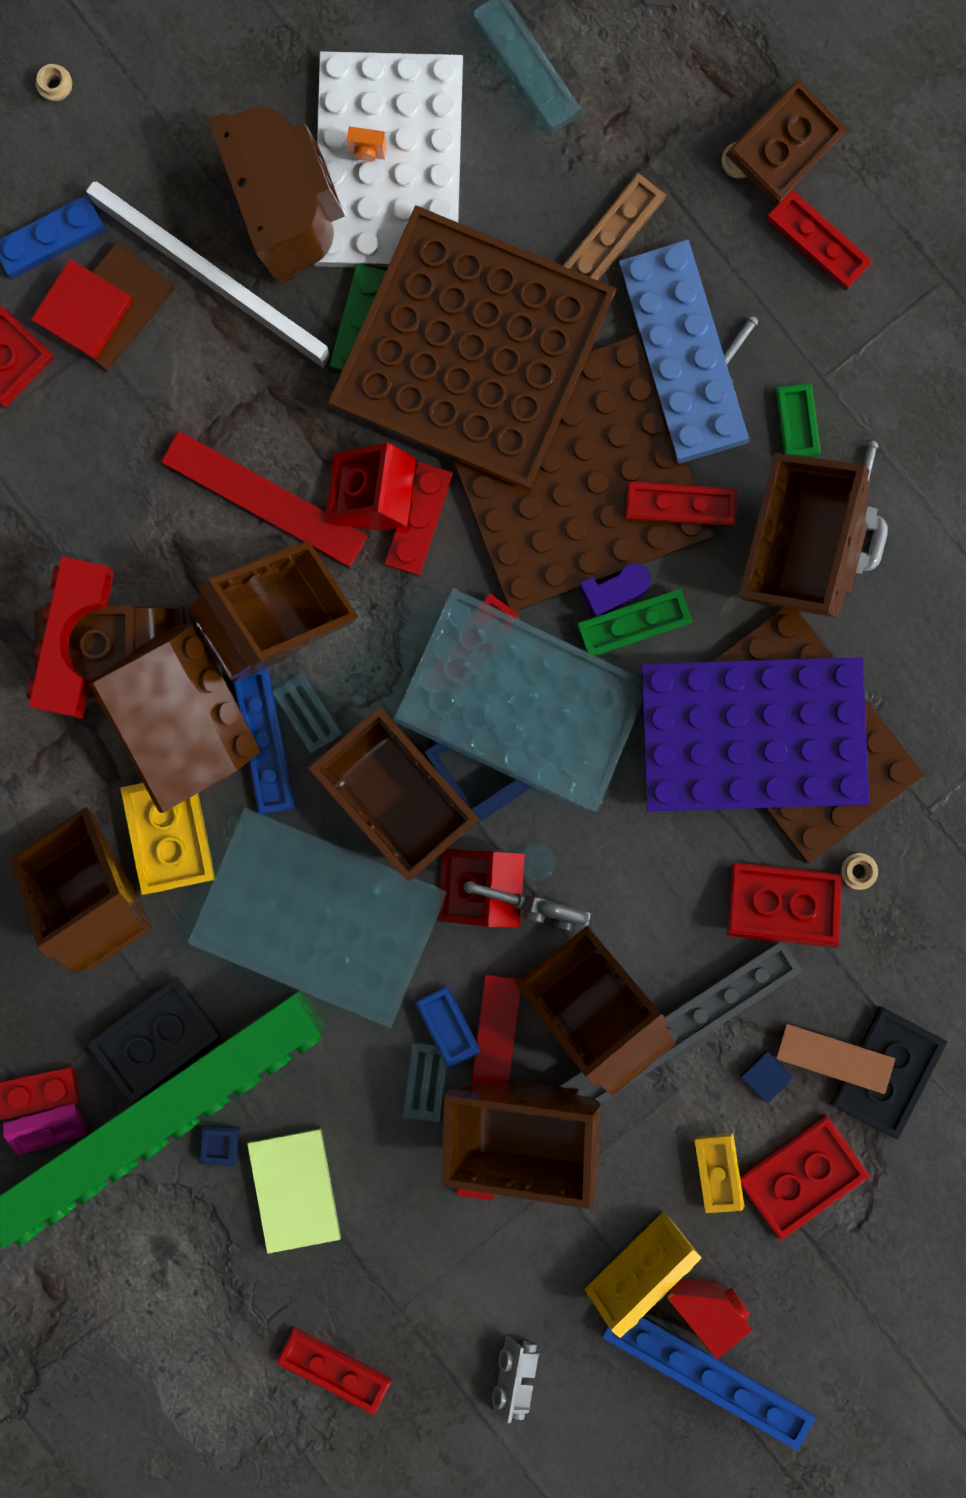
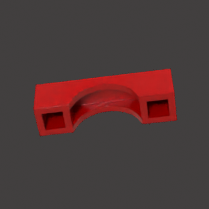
[26,557,115,719]

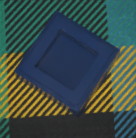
[740,1050,793,1104]
[198,1125,240,1166]

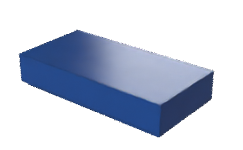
[415,985,481,1070]

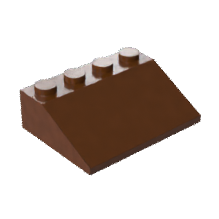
[89,623,261,813]

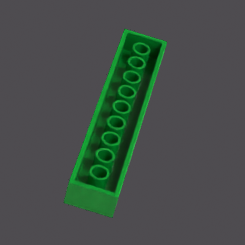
[0,989,326,1249]

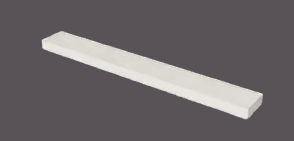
[86,181,330,368]

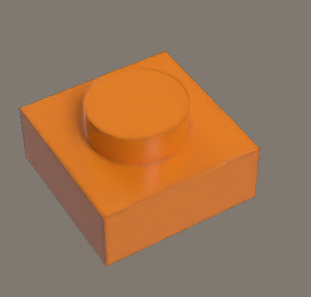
[346,126,387,162]

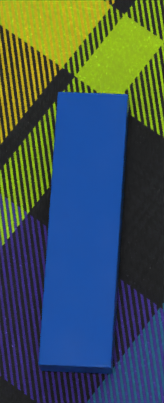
[233,668,296,816]

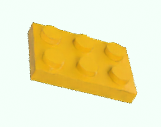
[120,783,216,895]
[584,1212,701,1338]

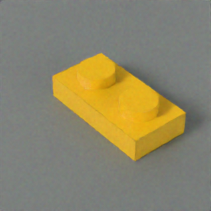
[694,1133,745,1213]

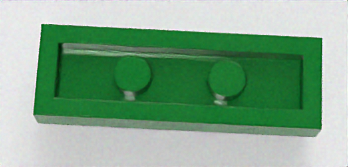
[329,264,386,373]
[577,589,693,659]

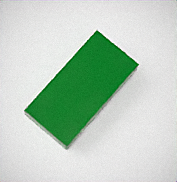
[774,383,821,457]

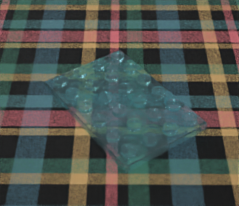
[393,588,642,815]
[188,808,448,1028]

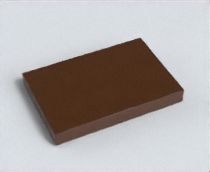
[725,79,848,206]
[88,242,175,372]

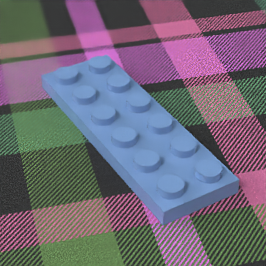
[619,239,749,464]

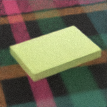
[247,1128,341,1254]

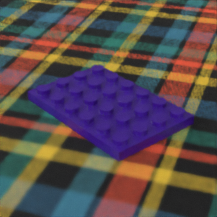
[641,657,869,812]

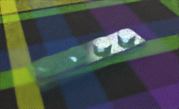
[473,0,582,134]

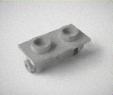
[492,1336,539,1423]

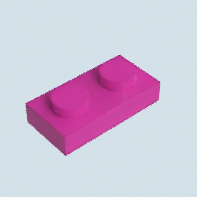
[3,1103,88,1155]

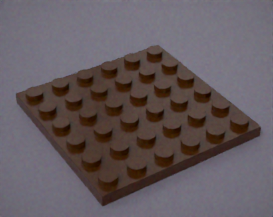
[328,205,617,491]
[452,334,714,612]

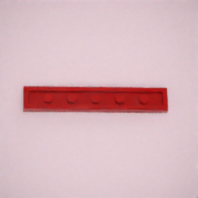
[161,431,368,568]
[457,974,521,1201]

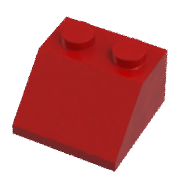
[324,442,416,531]
[437,849,525,928]
[666,1278,752,1359]

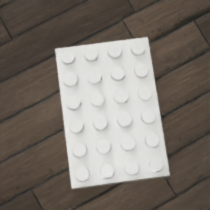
[314,51,463,268]

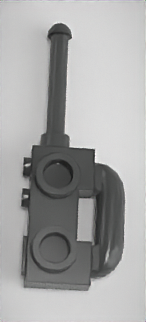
[463,881,591,932]

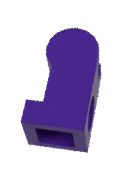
[578,563,651,618]

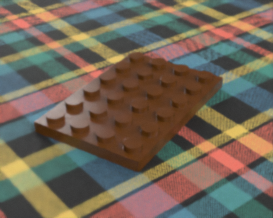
[712,608,925,864]

